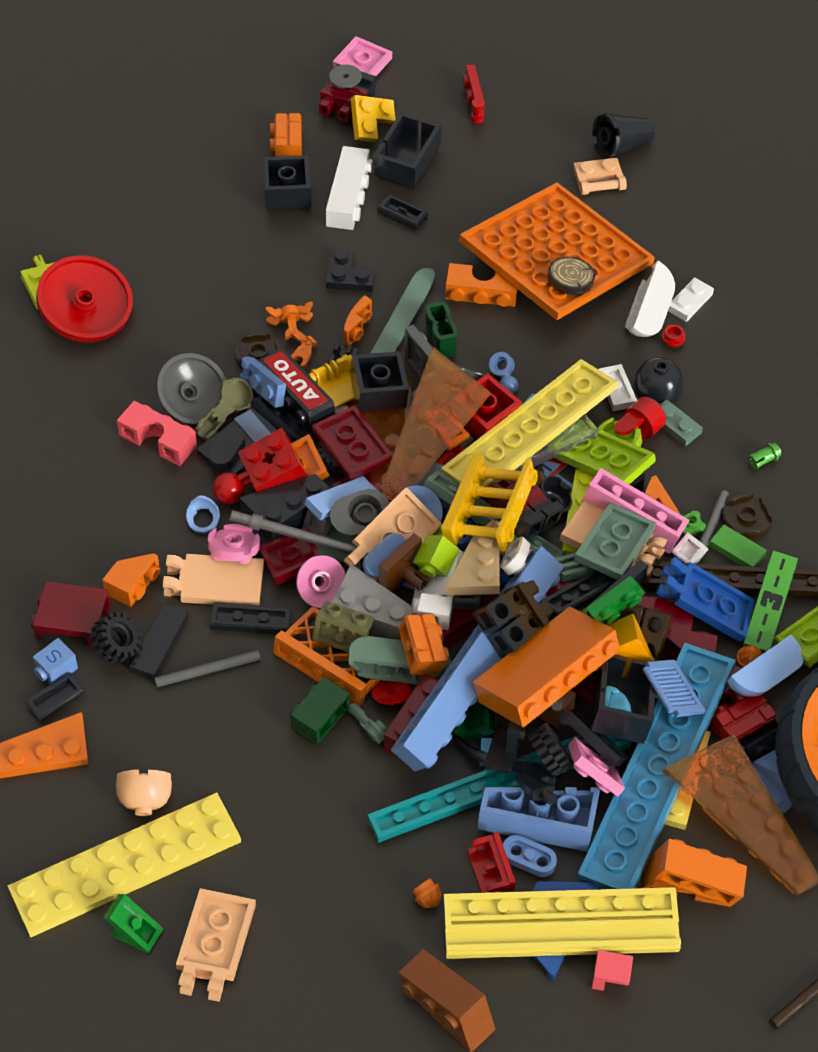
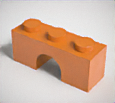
[445,263,517,307]

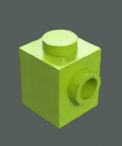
[413,535,460,578]

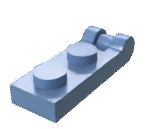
[240,357,286,408]

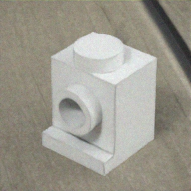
[413,593,454,630]

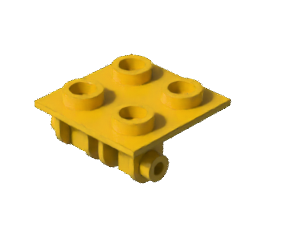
[308,354,355,408]

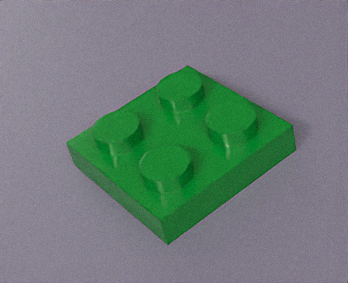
[587,575,645,624]

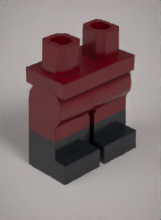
[319,64,376,122]
[488,480,564,540]

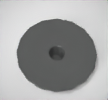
[329,64,362,88]

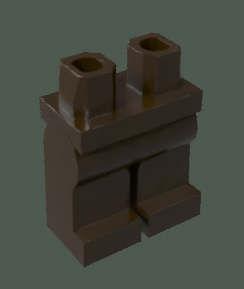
[616,605,675,661]

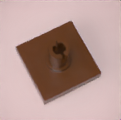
[379,533,429,593]

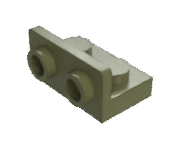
[312,601,375,652]

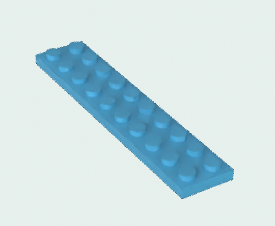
[578,643,736,889]

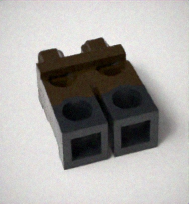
[472,580,553,657]

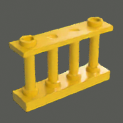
[441,453,537,553]

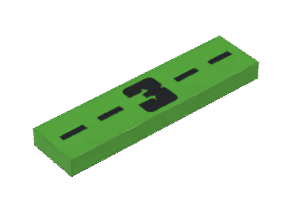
[743,550,798,653]

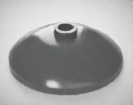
[156,353,226,425]

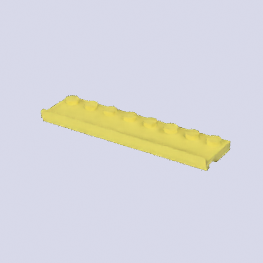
[444,887,681,959]

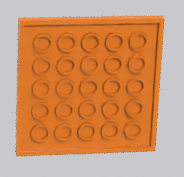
[459,182,655,320]

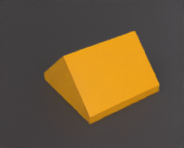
[596,614,654,678]

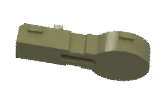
[193,378,253,442]

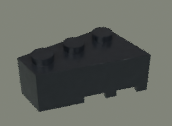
[240,474,331,542]

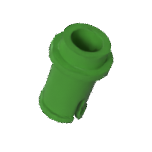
[748,443,781,469]

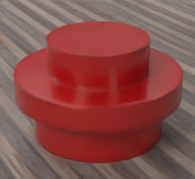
[662,325,686,347]

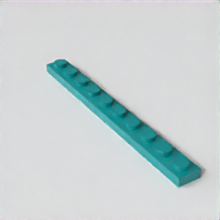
[368,735,631,843]

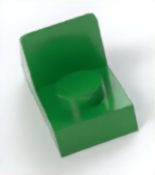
[104,894,164,953]

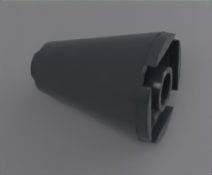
[592,113,656,158]

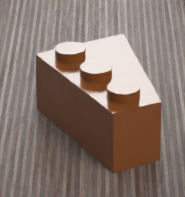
[398,949,496,1052]

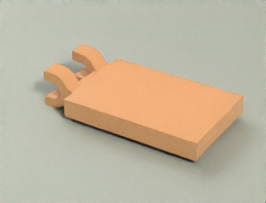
[343,487,442,581]
[560,501,667,577]
[163,554,264,606]
[176,888,256,1002]

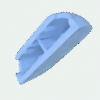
[727,635,804,697]

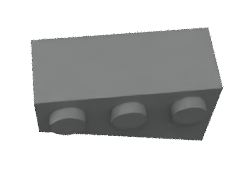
[332,564,415,640]

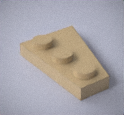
[445,536,500,596]

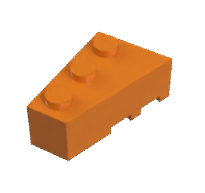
[641,839,747,907]

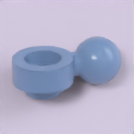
[489,352,519,394]

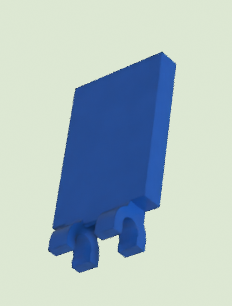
[656,557,755,643]

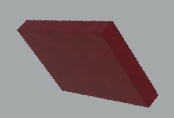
[312,405,394,481]

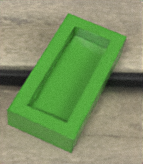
[709,525,767,567]

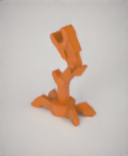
[266,301,316,370]

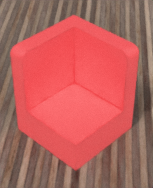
[592,950,633,991]

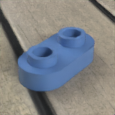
[503,835,557,877]

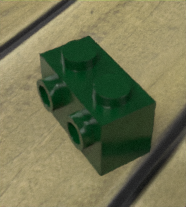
[290,677,350,745]

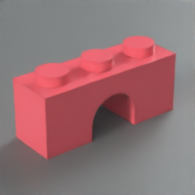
[117,401,197,466]

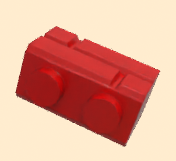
[710,695,777,749]

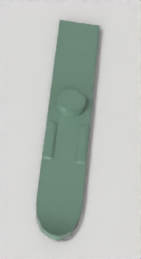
[370,268,435,354]

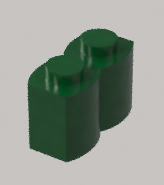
[425,301,457,358]

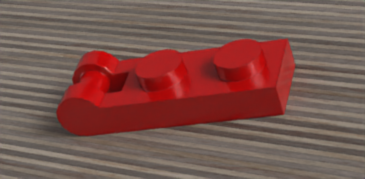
[462,64,485,124]

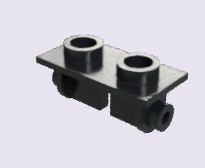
[737,720,779,767]

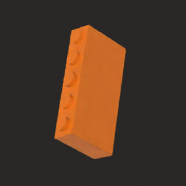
[473,606,620,728]

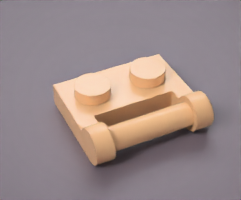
[573,158,627,195]

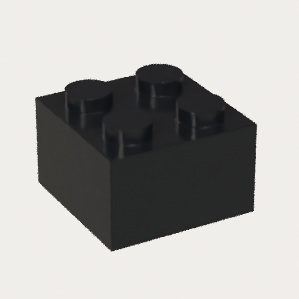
[263,155,312,209]
[350,351,409,412]

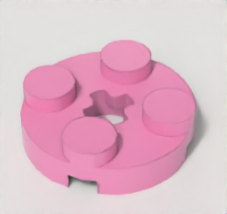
[208,524,260,564]

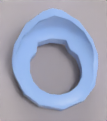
[186,495,220,534]

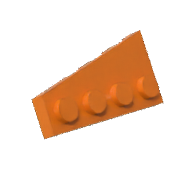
[0,712,89,778]

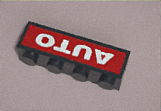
[258,348,335,431]

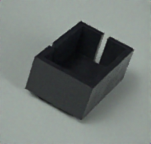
[373,112,442,188]
[590,654,655,744]

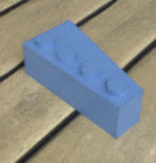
[477,787,600,852]

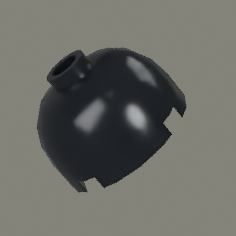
[634,357,683,403]

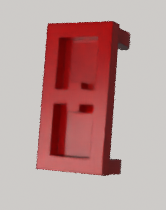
[468,832,516,893]

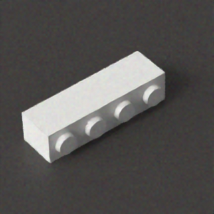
[326,146,373,230]

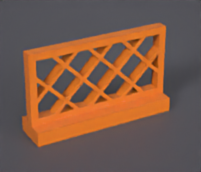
[273,606,380,707]

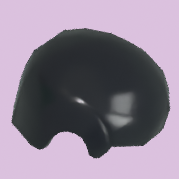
[538,476,573,516]

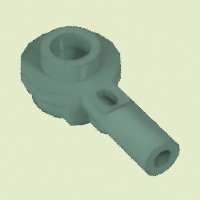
[348,703,388,745]

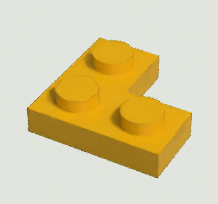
[351,95,395,142]

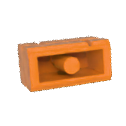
[270,113,302,157]
[398,614,449,676]

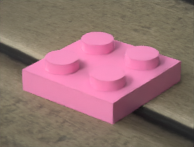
[333,36,392,76]
[568,737,625,796]

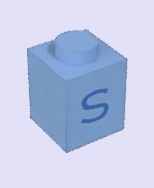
[33,638,78,685]

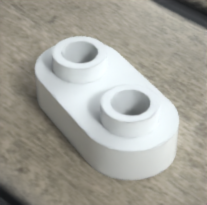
[500,536,531,575]

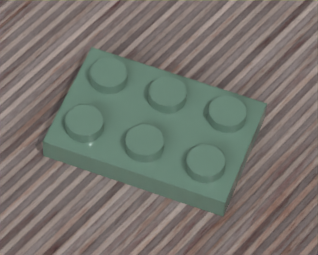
[574,503,656,580]

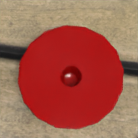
[371,681,412,705]

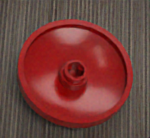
[36,255,133,343]

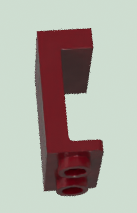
[31,581,111,648]

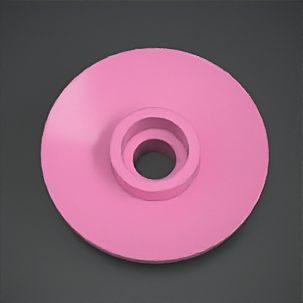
[296,556,346,608]

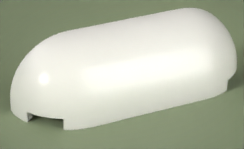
[625,261,675,337]

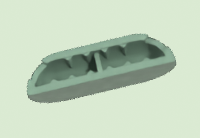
[348,636,451,685]

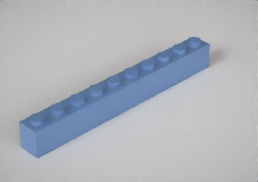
[391,546,564,771]

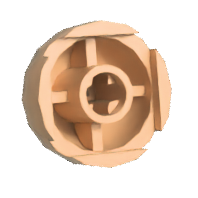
[115,770,172,816]

